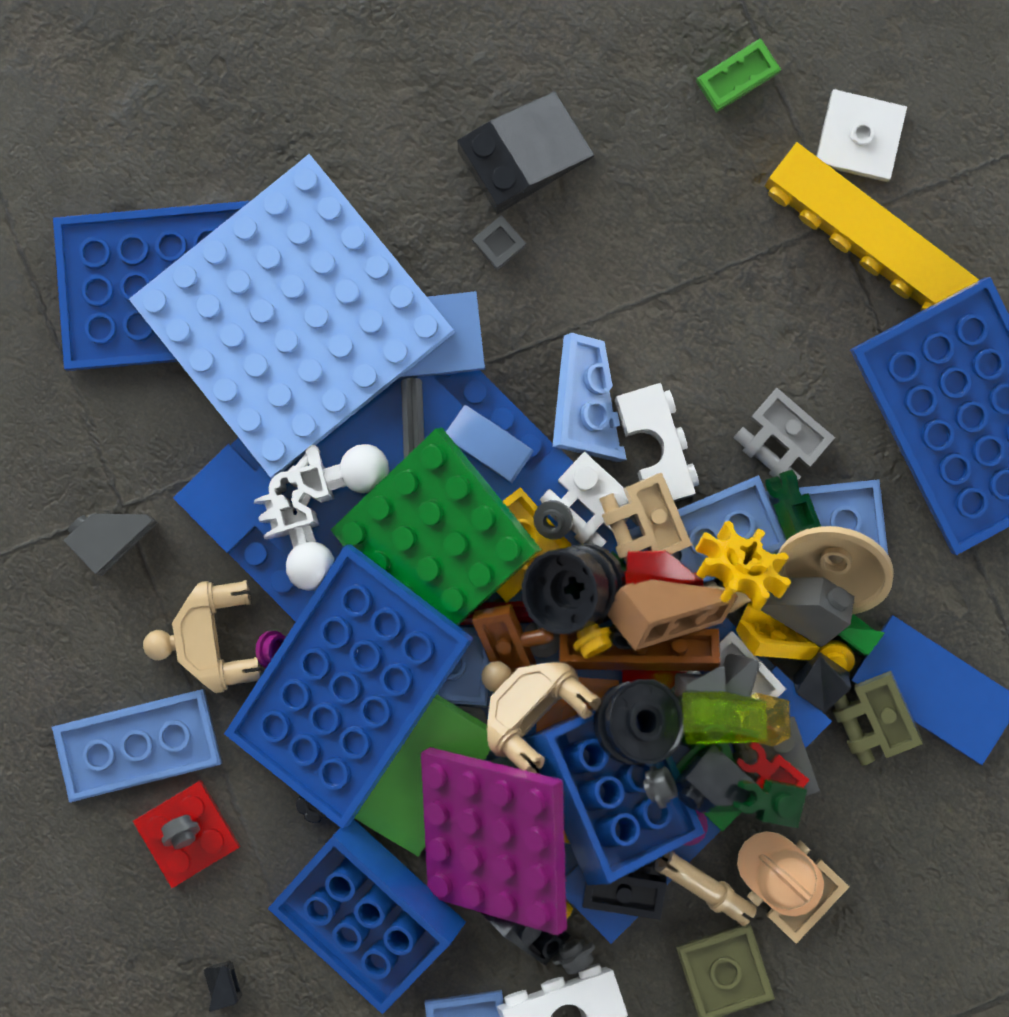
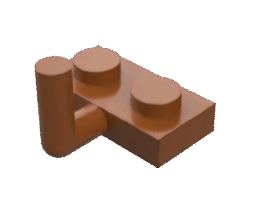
[472,604,554,674]

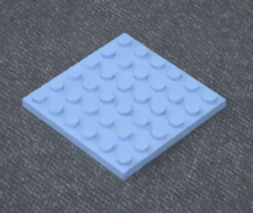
[129,154,455,478]

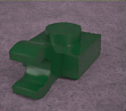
[765,470,821,540]

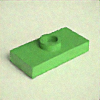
[696,38,781,113]

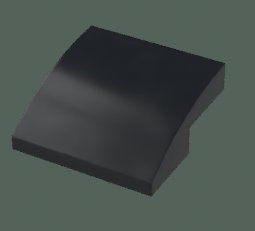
[582,856,669,920]

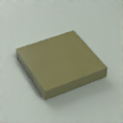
[675,923,775,1017]

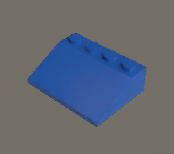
[525,708,705,885]
[268,819,466,1014]

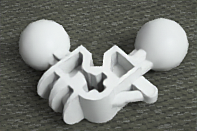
[254,444,389,591]

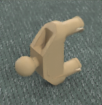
[143,580,262,693]
[481,661,601,773]

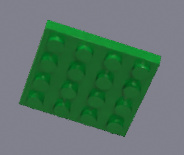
[331,427,542,626]

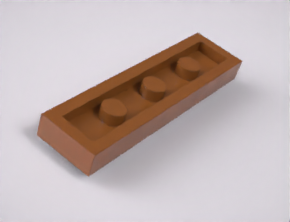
[559,627,720,671]

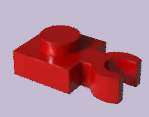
[735,742,810,789]

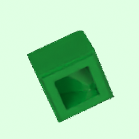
[836,614,885,656]

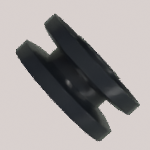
[594,679,685,765]

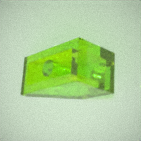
[683,691,768,744]

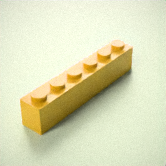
[765,142,979,311]

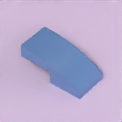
[446,405,534,483]

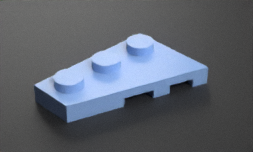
[553,333,627,462]

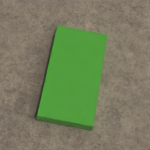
[354,694,491,857]

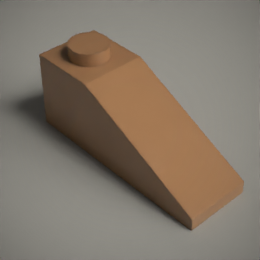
[607,580,738,650]

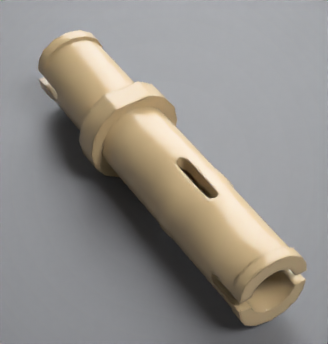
[655,851,757,926]

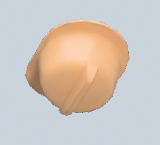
[737,831,824,917]

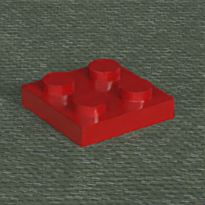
[132,780,241,888]

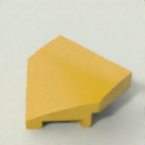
[736,601,819,660]

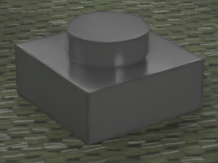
[472,215,526,271]

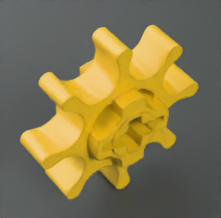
[695,521,791,611]

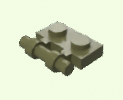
[832,670,923,766]

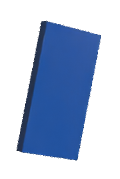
[850,615,1009,765]

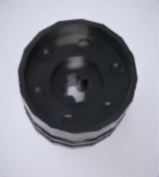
[522,544,626,634]

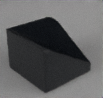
[793,652,851,713]
[204,960,242,1012]

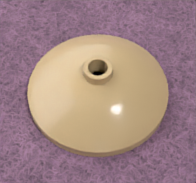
[778,526,894,614]

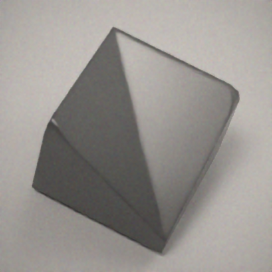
[723,654,760,699]
[675,666,725,705]

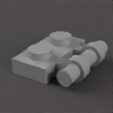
[733,388,835,480]

